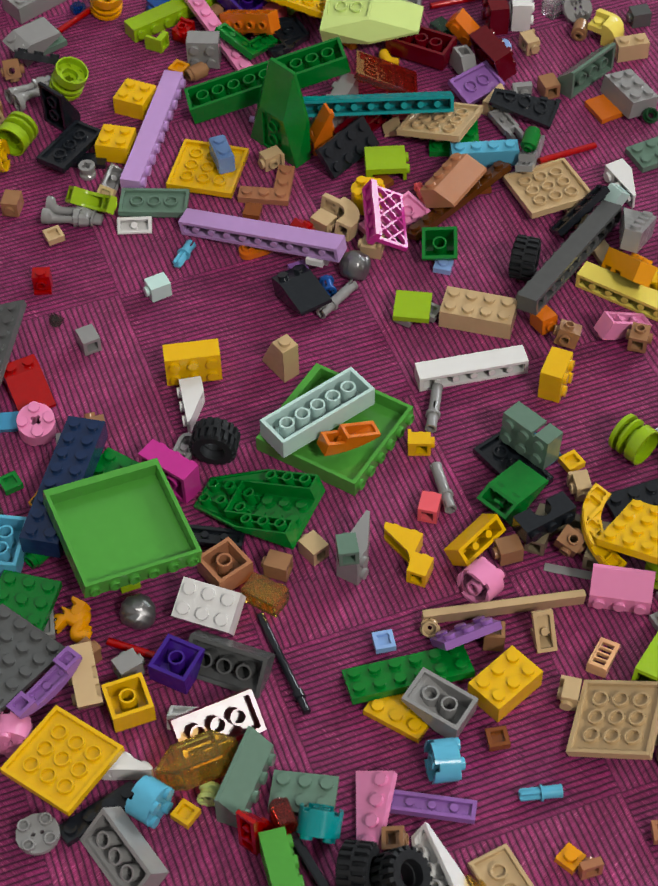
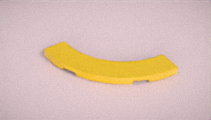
[580,483,627,567]

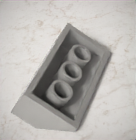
[79,806,169,886]

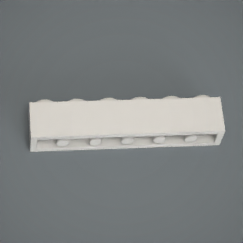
[414,345,529,392]

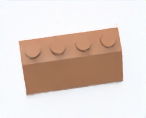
[420,153,487,208]

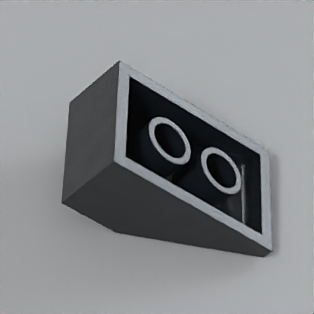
[38,81,81,132]
[272,264,332,316]

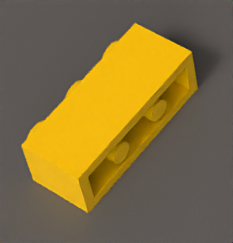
[443,514,506,566]

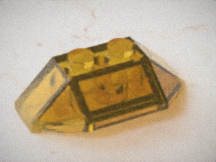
[154,729,239,791]

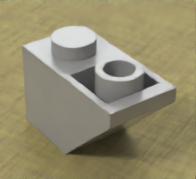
[449,45,477,75]

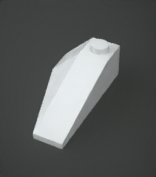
[411,822,470,886]

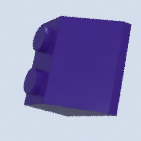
[148,633,205,695]

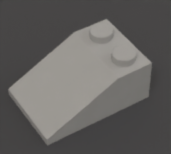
[2,17,62,67]
[336,510,370,586]
[401,667,479,738]

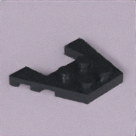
[268,16,310,58]

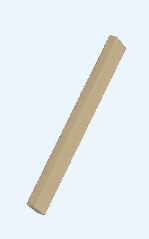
[421,589,586,623]

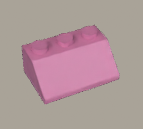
[588,563,656,615]

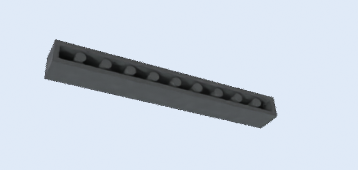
[516,200,622,315]

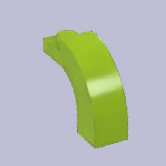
[65,185,118,215]

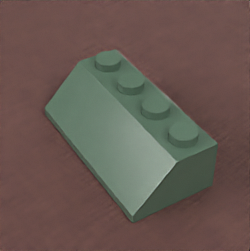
[557,42,616,99]
[214,726,276,828]

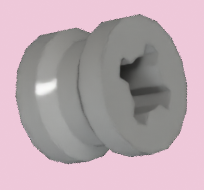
[78,159,97,181]

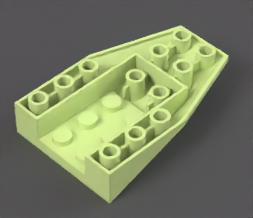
[319,0,424,44]

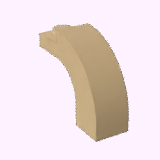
[320,193,360,242]

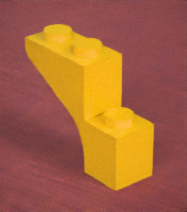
[384,522,434,588]

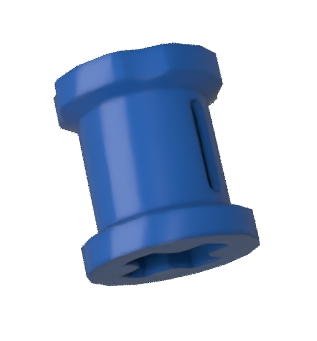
[318,275,337,297]

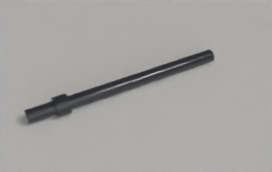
[256,613,311,715]

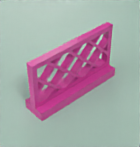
[362,179,408,252]

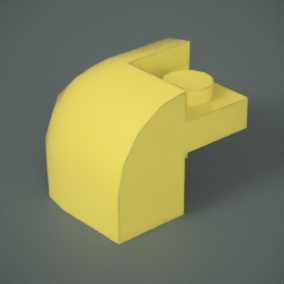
[587,8,624,46]

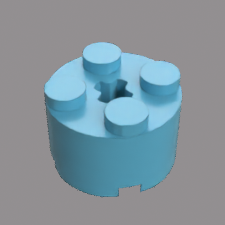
[424,737,466,784]
[125,775,174,829]

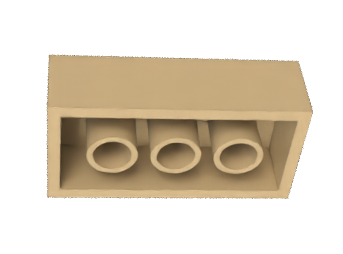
[439,286,517,340]

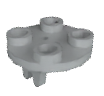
[562,0,592,24]
[15,812,60,856]

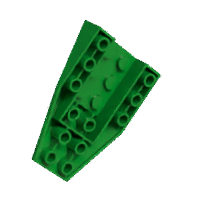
[251,57,311,168]
[194,469,325,549]

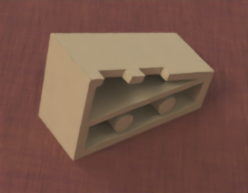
[65,641,104,711]

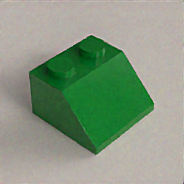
[422,226,458,260]

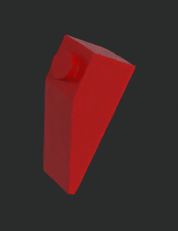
[235,809,273,856]

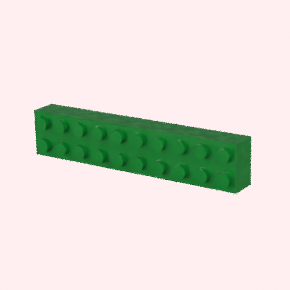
[184,37,351,124]

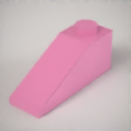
[593,311,652,340]

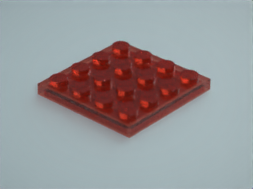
[354,50,418,93]

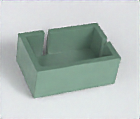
[499,401,563,470]

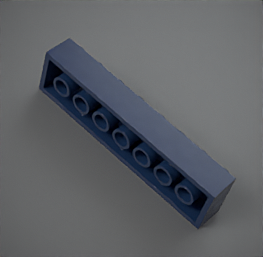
[19,416,108,558]

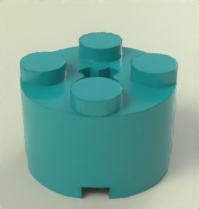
[296,803,344,844]

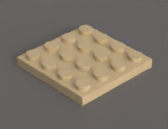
[397,102,483,143]
[502,157,591,219]
[566,680,658,760]

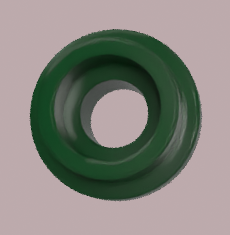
[642,107,658,124]

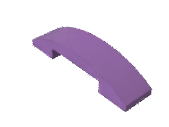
[6,645,82,719]

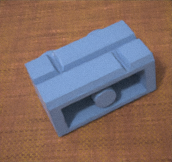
[209,135,236,174]

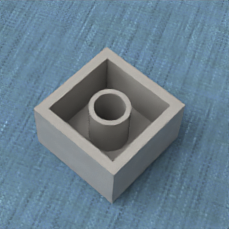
[186,31,222,69]

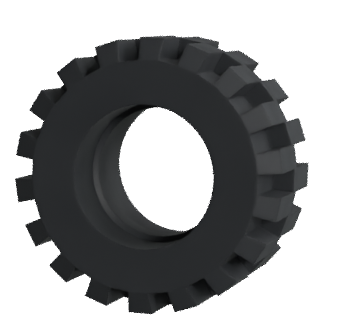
[508,234,541,281]
[189,417,241,465]
[335,839,380,886]
[371,845,432,886]

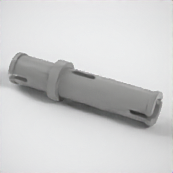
[316,279,358,319]
[425,383,443,433]
[430,461,457,514]

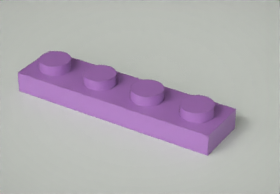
[390,789,478,824]

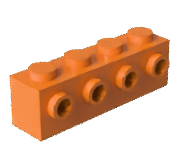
[219,9,281,35]

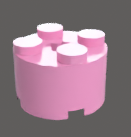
[16,401,56,446]
[457,557,505,603]
[0,711,33,758]

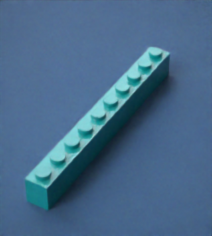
[303,91,454,117]

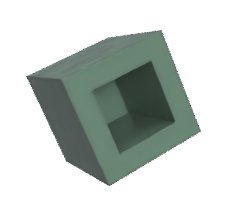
[335,532,359,567]

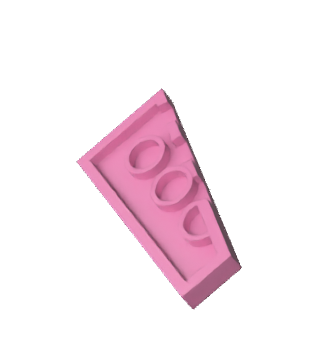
[358,191,431,234]
[356,771,398,853]

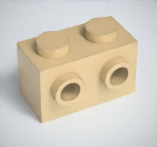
[614,33,650,63]

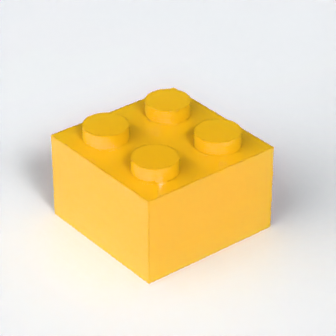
[113,78,156,121]
[94,124,137,164]
[538,346,575,403]
[101,672,157,733]

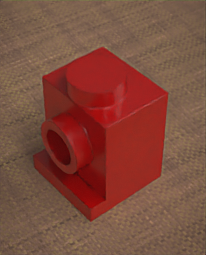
[172,17,195,44]
[31,267,53,295]

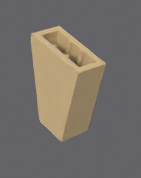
[262,334,299,383]

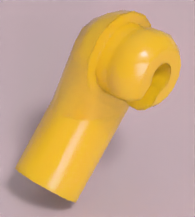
[379,48,400,66]

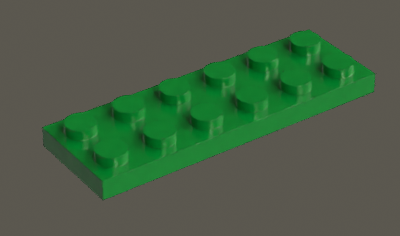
[341,645,475,705]

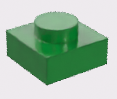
[0,470,24,496]

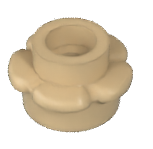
[420,618,440,638]

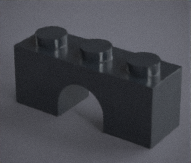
[512,491,577,545]

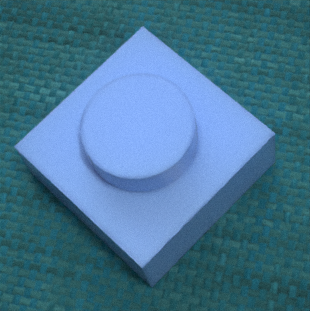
[433,260,454,275]
[371,629,396,654]

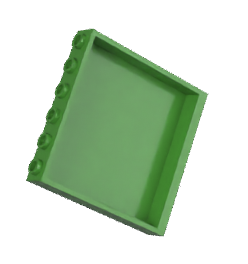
[256,363,415,496]
[43,458,202,598]

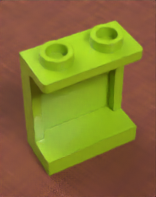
[364,145,410,180]

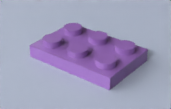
[448,60,506,104]
[430,615,503,651]

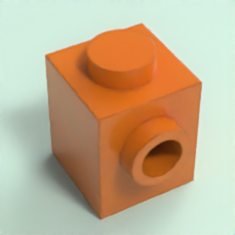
[530,305,558,335]

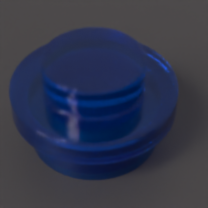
[70,1,86,15]

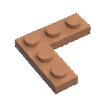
[237,165,295,206]

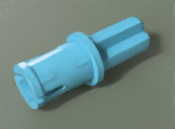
[172,239,196,268]
[518,784,564,802]

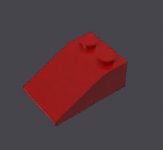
[2,354,56,411]

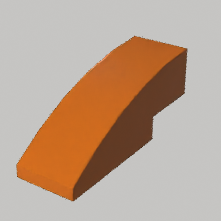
[317,420,381,456]

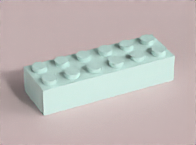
[260,367,375,458]

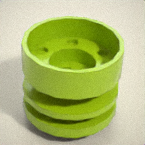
[49,57,89,101]
[0,111,39,156]
[608,413,658,465]

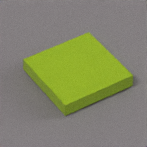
[393,290,432,323]

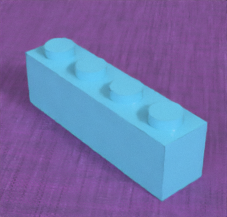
[450,139,520,167]

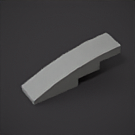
[515,135,545,172]

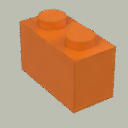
[445,8,480,47]

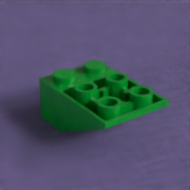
[477,460,549,527]

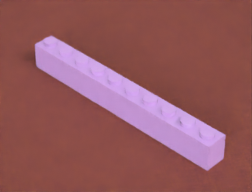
[120,70,186,190]
[178,208,347,263]

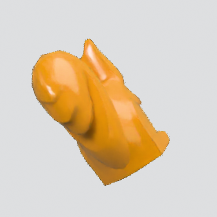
[54,596,93,643]

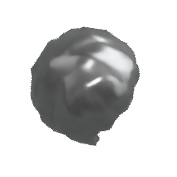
[339,250,371,281]
[119,593,156,630]

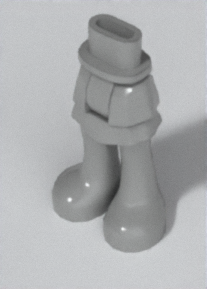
[4,75,51,112]
[41,196,104,227]

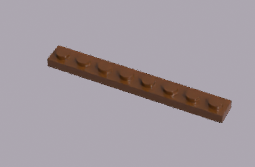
[406,161,512,241]

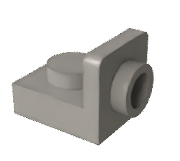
[510,81,533,96]

